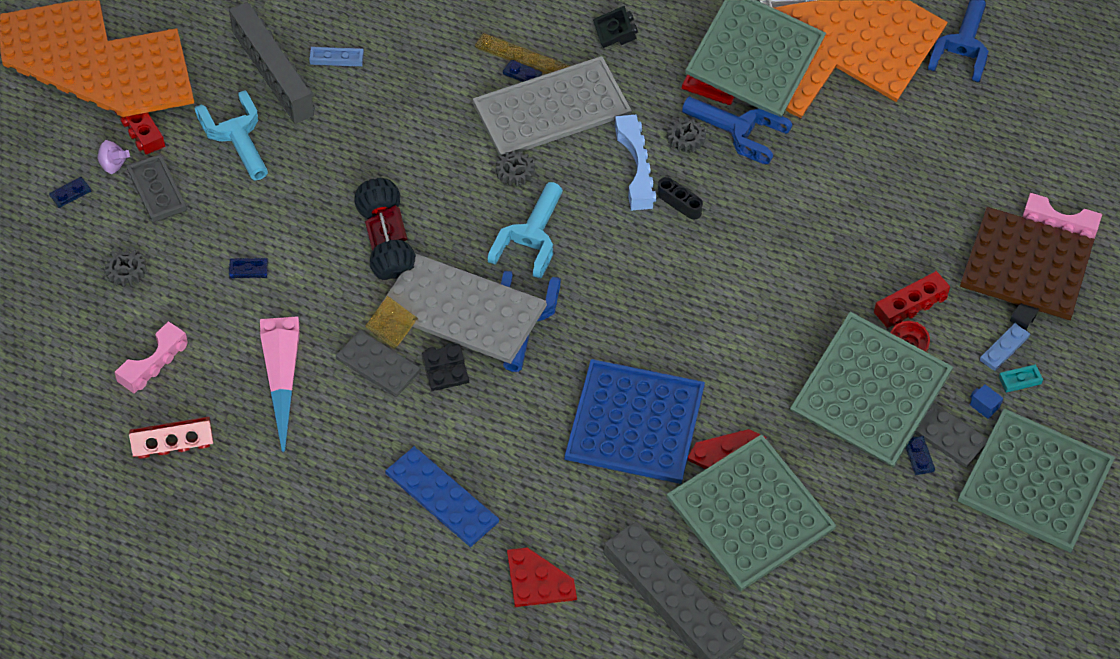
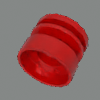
[890,321,930,353]

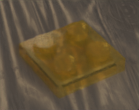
[365,296,418,349]

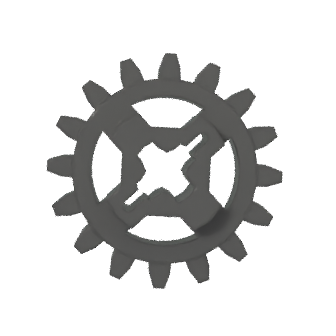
[667,117,706,153]
[496,151,535,187]
[104,249,147,287]

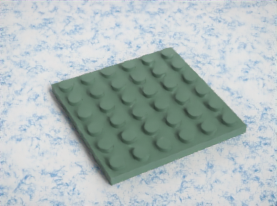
[685,0,826,117]
[790,312,953,468]
[958,409,1115,553]
[666,434,836,592]

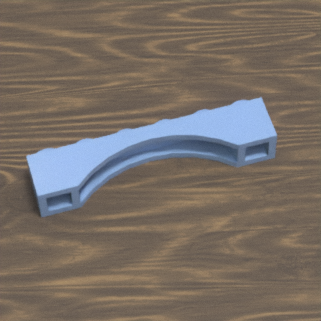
[615,114,656,211]

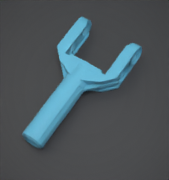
[195,90,268,181]
[488,182,563,279]

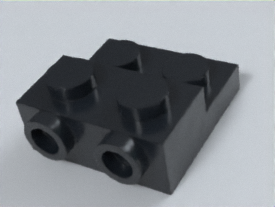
[593,6,639,48]
[422,343,469,391]

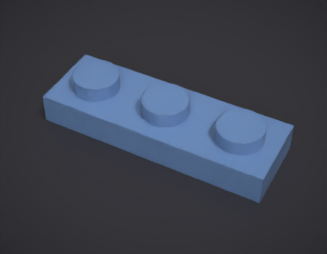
[309,47,364,66]
[980,323,1030,371]

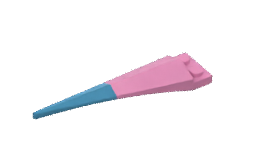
[260,317,300,452]

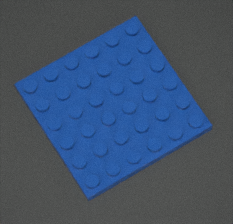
[565,359,705,484]

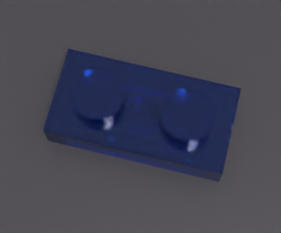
[503,59,542,82]
[49,177,91,208]
[229,258,268,278]
[906,436,935,475]

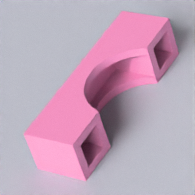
[1023,193,1102,239]
[115,321,188,393]

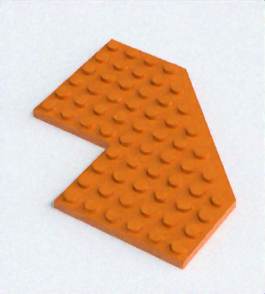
[0,0,194,117]
[774,0,948,118]

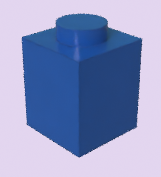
[970,384,1003,419]

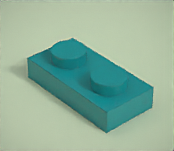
[999,364,1043,393]

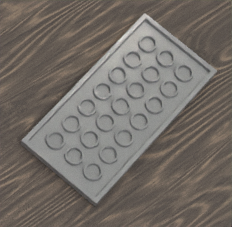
[472,56,632,157]
[377,253,547,364]

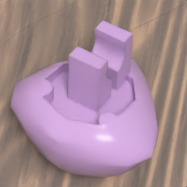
[98,140,130,174]

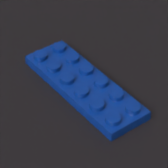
[385,446,499,547]

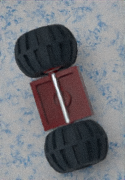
[354,178,416,280]

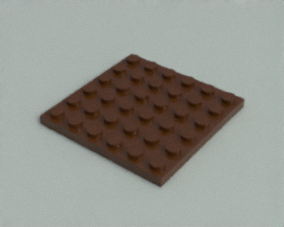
[960,207,1095,321]

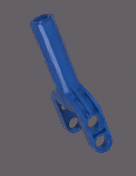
[928,0,989,82]
[682,96,792,164]
[501,271,561,372]

